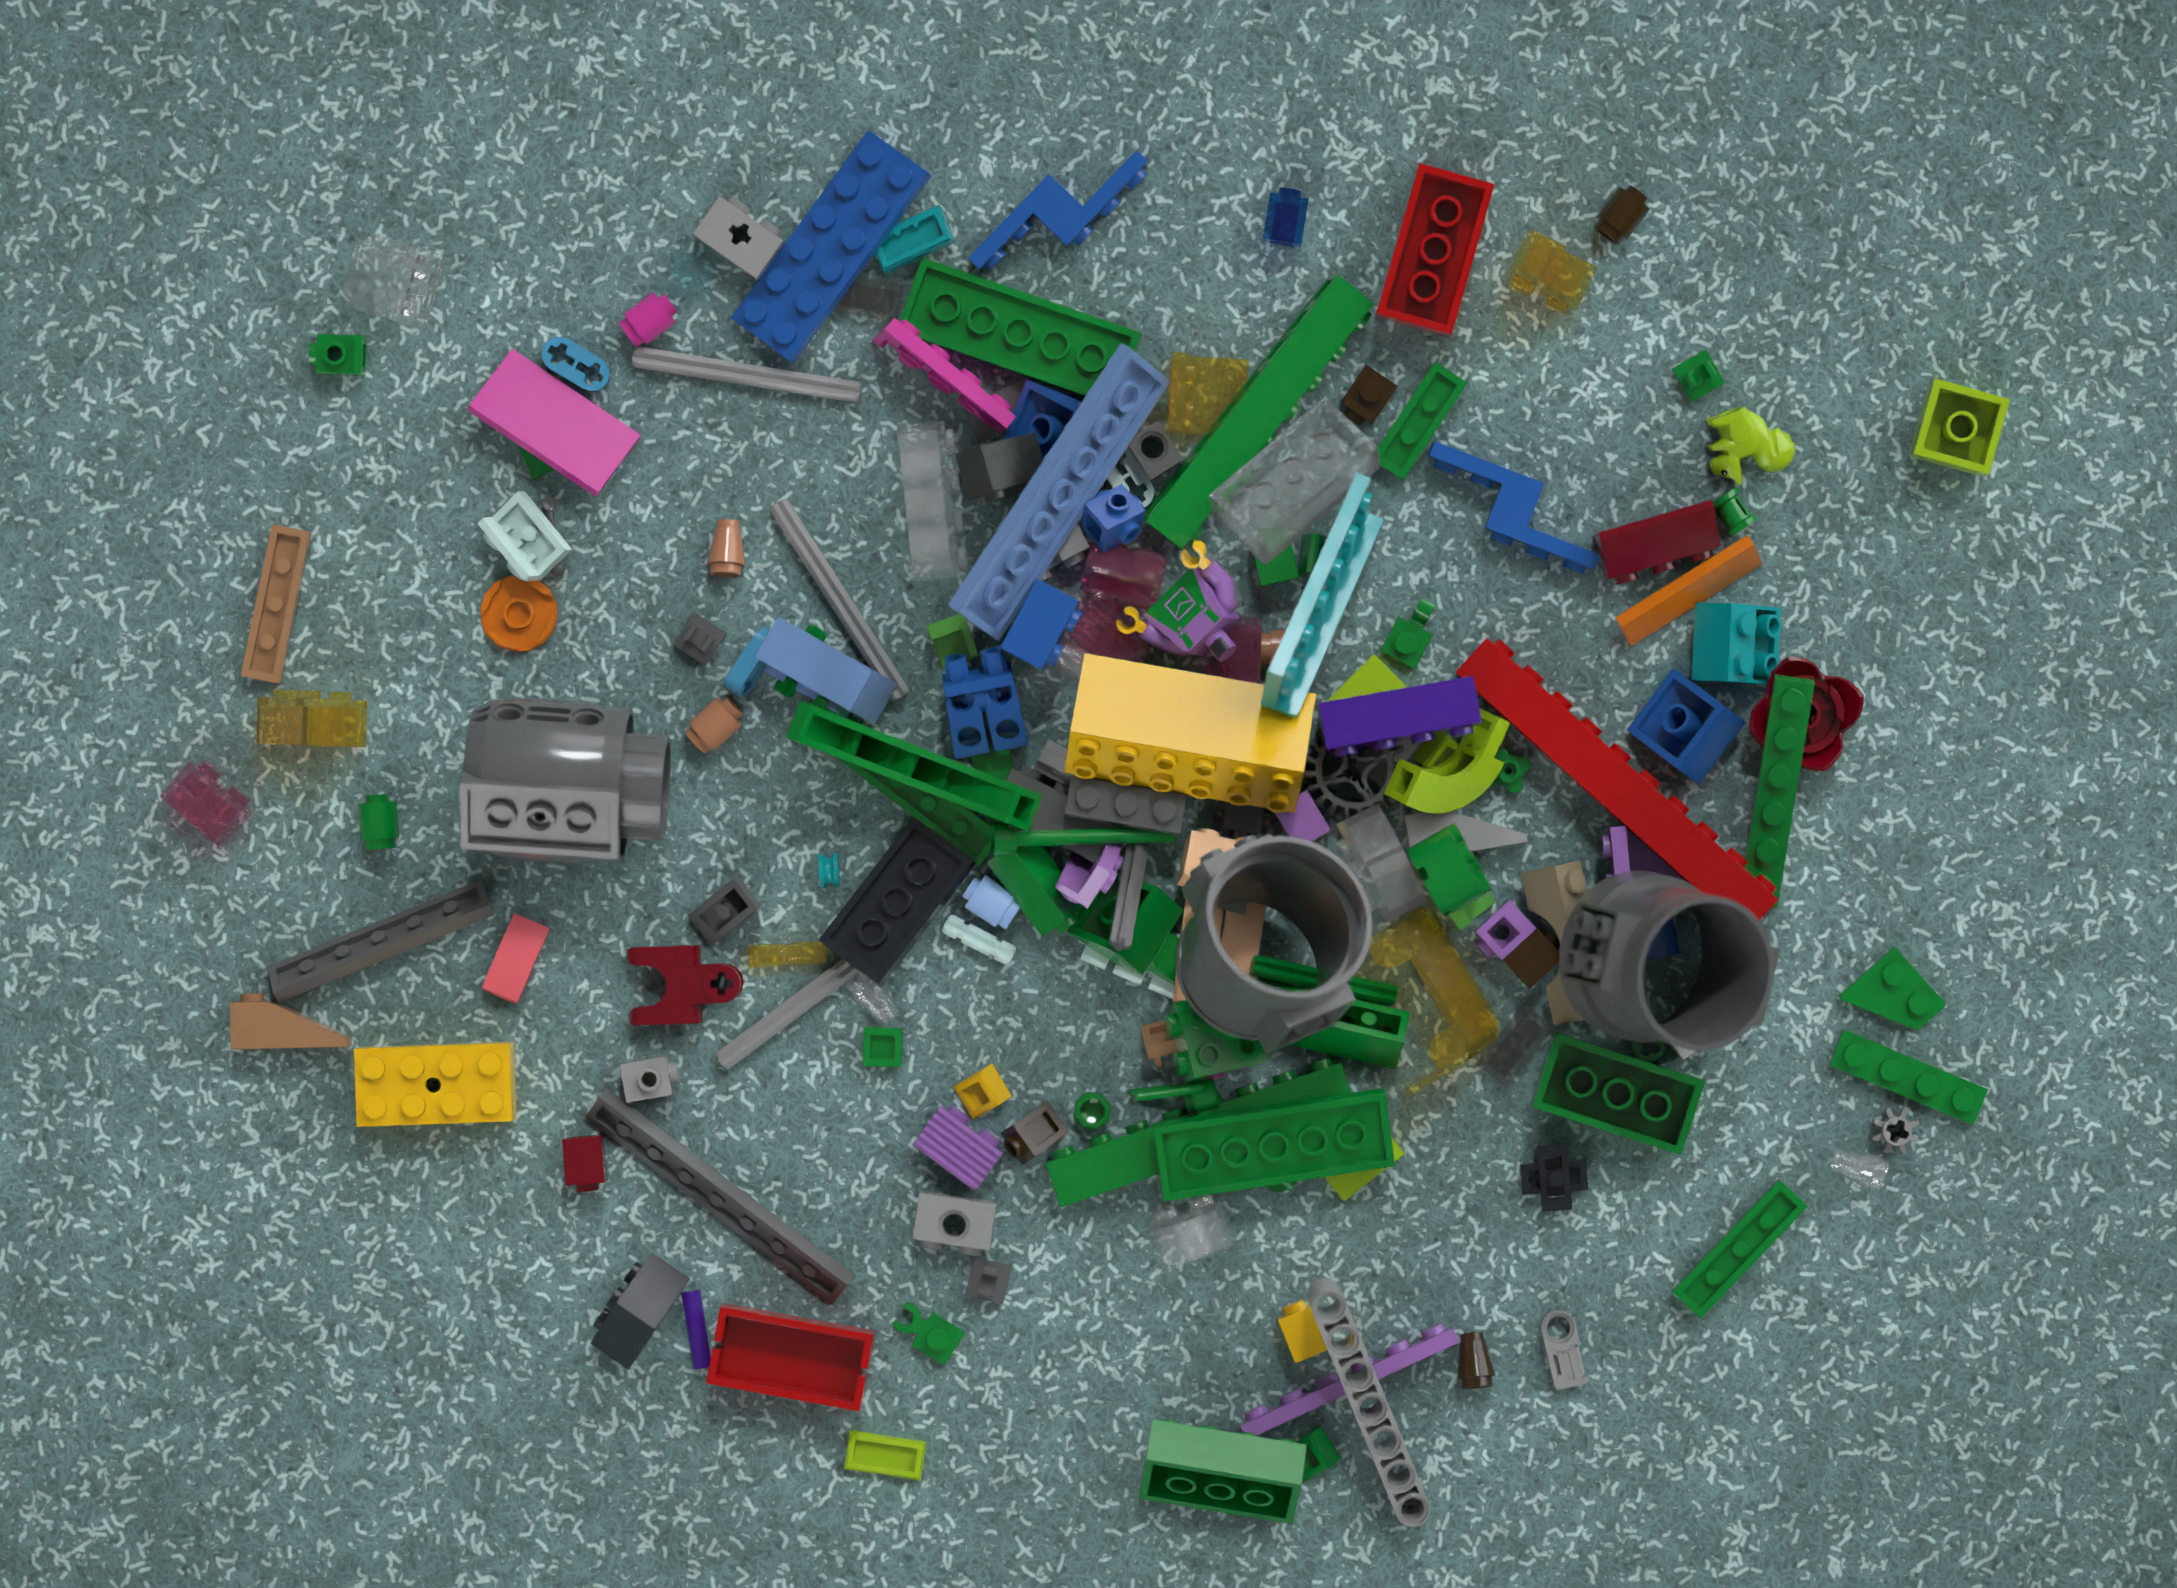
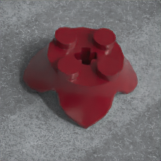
[1749,657,1864,771]

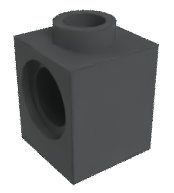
[1128,419,1184,482]

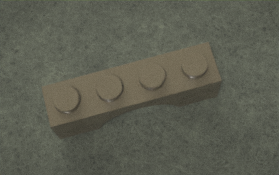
[1521,860,1587,1025]

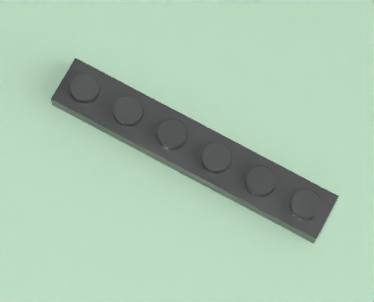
[267,879,495,1003]

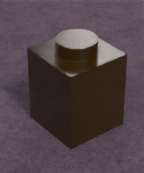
[1502,928,1560,989]

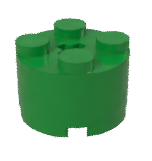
[1406,823,1492,917]

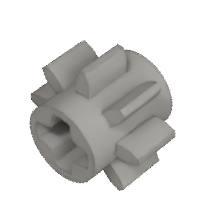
[1871,1107,1920,1154]

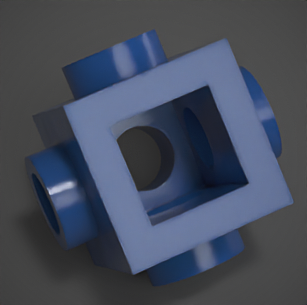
[1080,484,1145,553]

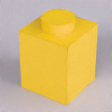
[1277,1299,1327,1363]

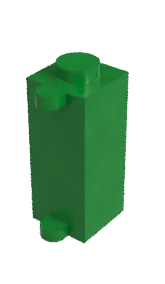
[987,830,1084,937]

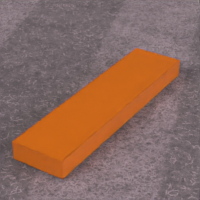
[1615,535,1762,646]

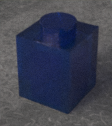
[1262,187,1309,248]

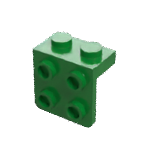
[1164,1000,1268,1084]

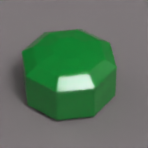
[1074,1092,1111,1130]

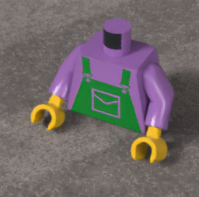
[1116,541,1239,662]

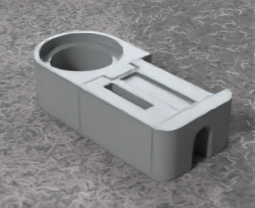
[1540,1309,1588,1390]

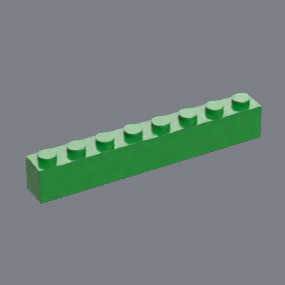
[1143,273,1374,549]
[1046,1057,1351,1207]

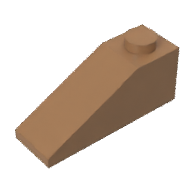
[230,993,352,1049]

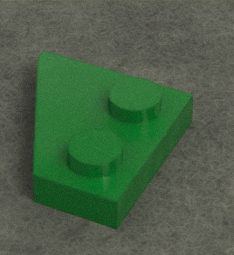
[1838,946,1947,1031]

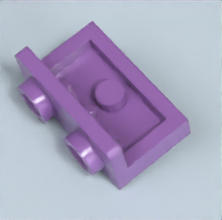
[1055,844,1124,908]

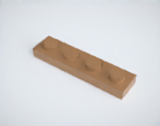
[240,524,312,684]

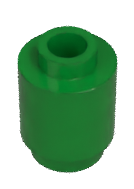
[358,794,400,850]

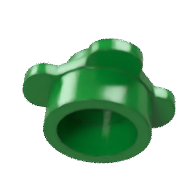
[1491,749,1530,793]

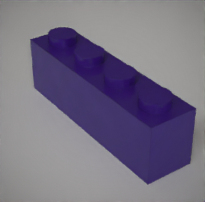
[1317,676,1482,758]

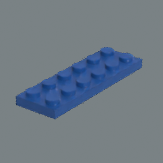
[731,130,931,364]

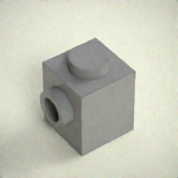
[620,1055,680,1103]

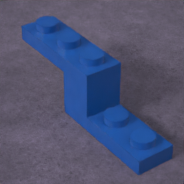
[968,150,1148,272]
[1428,441,1600,574]

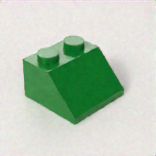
[1066,871,1184,975]

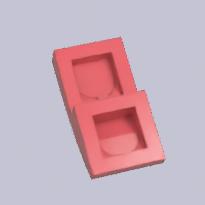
[482,913,550,1005]

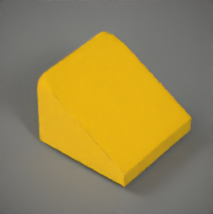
[953,1064,1012,1120]

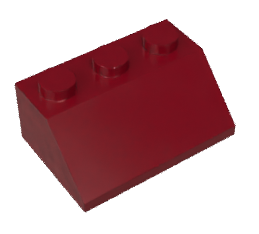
[1593,499,1721,585]

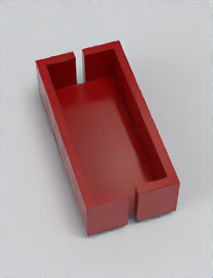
[706,1303,876,1412]

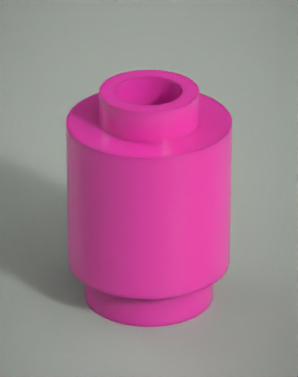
[618,292,678,347]

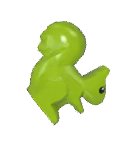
[1706,406,1795,485]

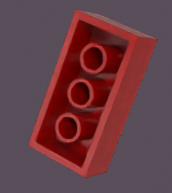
[1375,163,1495,338]

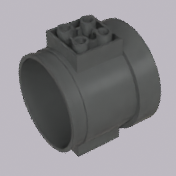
[1175,834,1372,1054]
[1559,870,1780,1051]

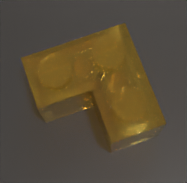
[1505,229,1598,314]
[256,690,367,747]

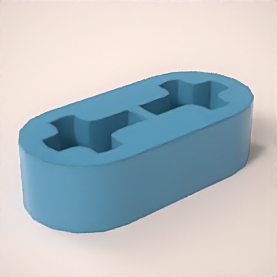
[542,337,611,392]
[723,628,770,699]

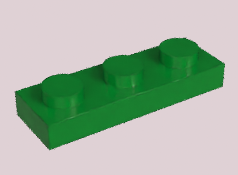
[1370,361,1467,481]

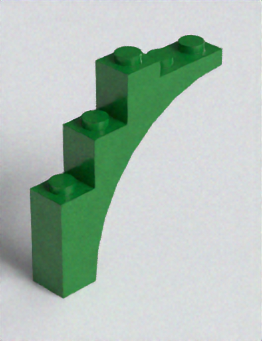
[786,701,1043,832]

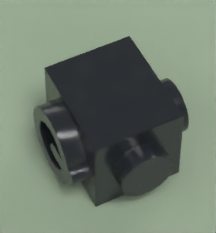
[1214,800,1272,838]

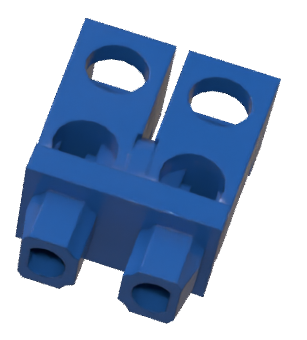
[942,646,1029,759]

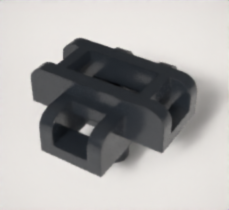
[1520,1143,1588,1212]

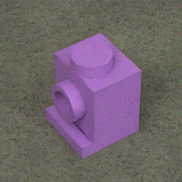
[1474,899,1536,960]

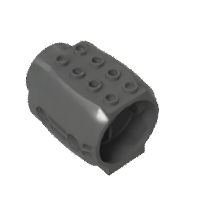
[460,698,671,863]

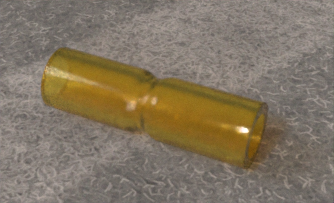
[749,941,828,968]

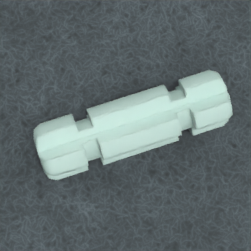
[942,915,1016,965]

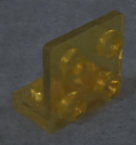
[1167,352,1249,435]

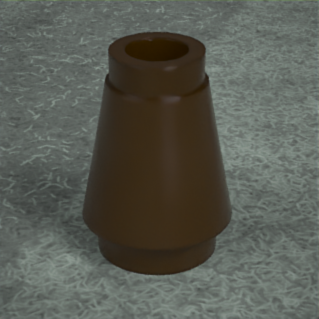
[1457,1332,1496,1389]

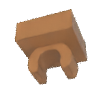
[1140,1020,1177,1067]

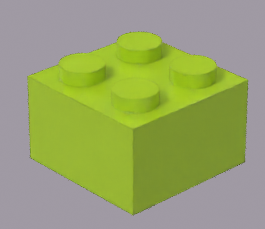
[1908,378,2010,477]

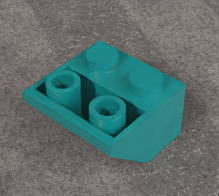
[1691,602,1781,685]

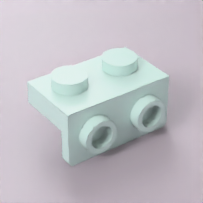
[478,491,572,581]

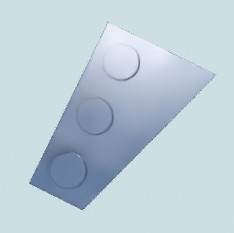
[755,617,898,724]

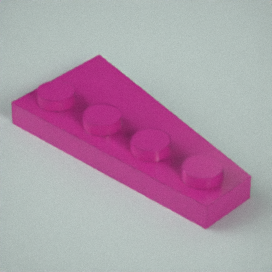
[873,318,1016,434]

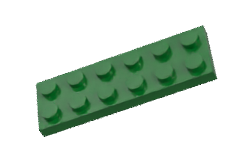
[899,257,1142,397]
[1152,1088,1395,1201]

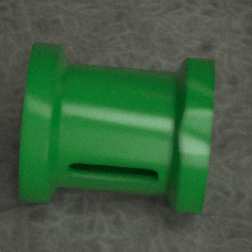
[1712,486,1758,537]

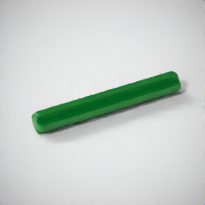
[1249,955,1398,1005]

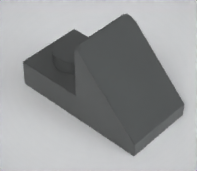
[688,875,761,946]

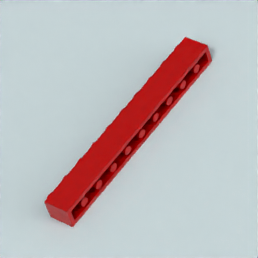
[1456,638,1779,921]

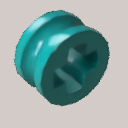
[818,852,840,888]

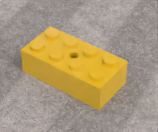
[354,1042,517,1127]

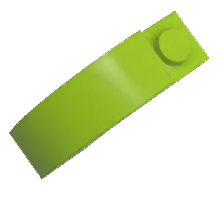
[1383,708,1510,813]

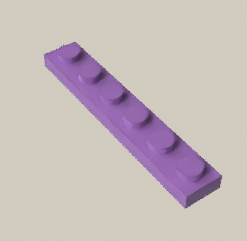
[1240,1323,1459,1435]

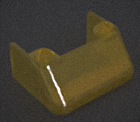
[1368,908,1500,1096]

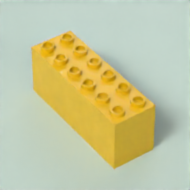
[1064,653,1316,813]

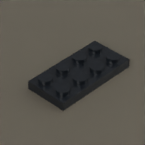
[819,817,976,987]

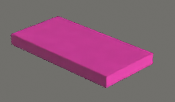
[467,349,641,497]

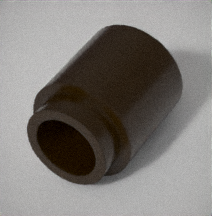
[1593,185,1649,245]

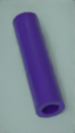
[681,1289,711,1369]

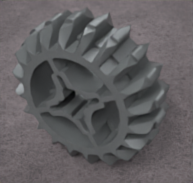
[1303,730,1407,822]

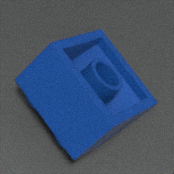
[1003,379,1083,459]
[1000,579,1083,671]
[1627,668,1746,784]

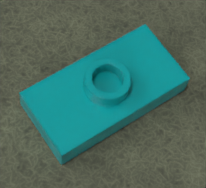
[876,205,956,274]

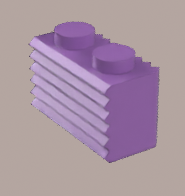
[912,1105,1003,1191]

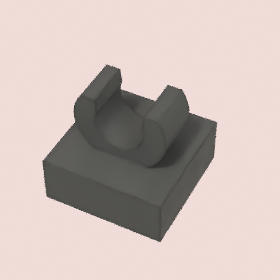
[673,612,727,666]
[965,1257,1012,1304]

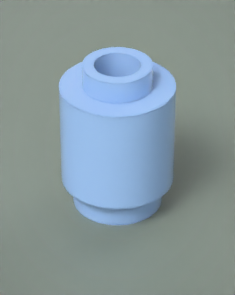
[962,875,1020,929]

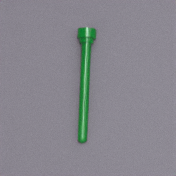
[990,823,1177,855]

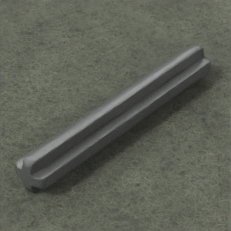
[1109,827,1150,951]

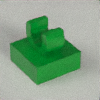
[1672,349,1725,403]

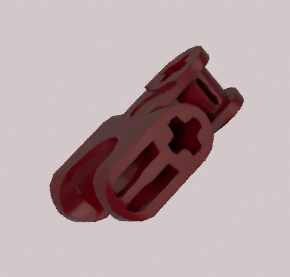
[626,945,744,1025]

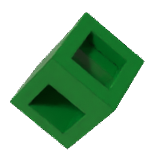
[308,334,367,376]

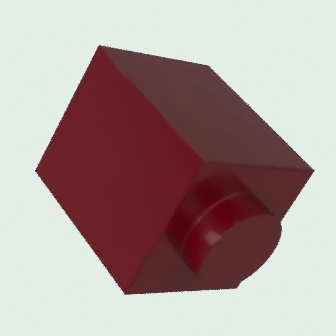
[562,1134,608,1192]

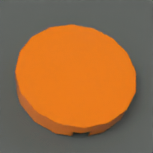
[480,576,558,652]

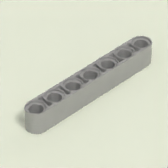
[1307,1278,1431,1527]

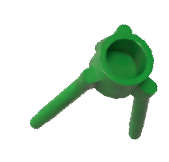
[1128,1078,1220,1117]

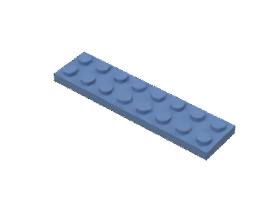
[948,343,1171,641]

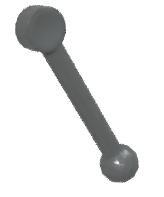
[541,496,565,577]

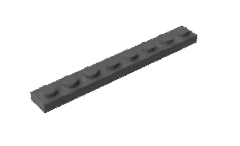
[585,1088,855,1304]

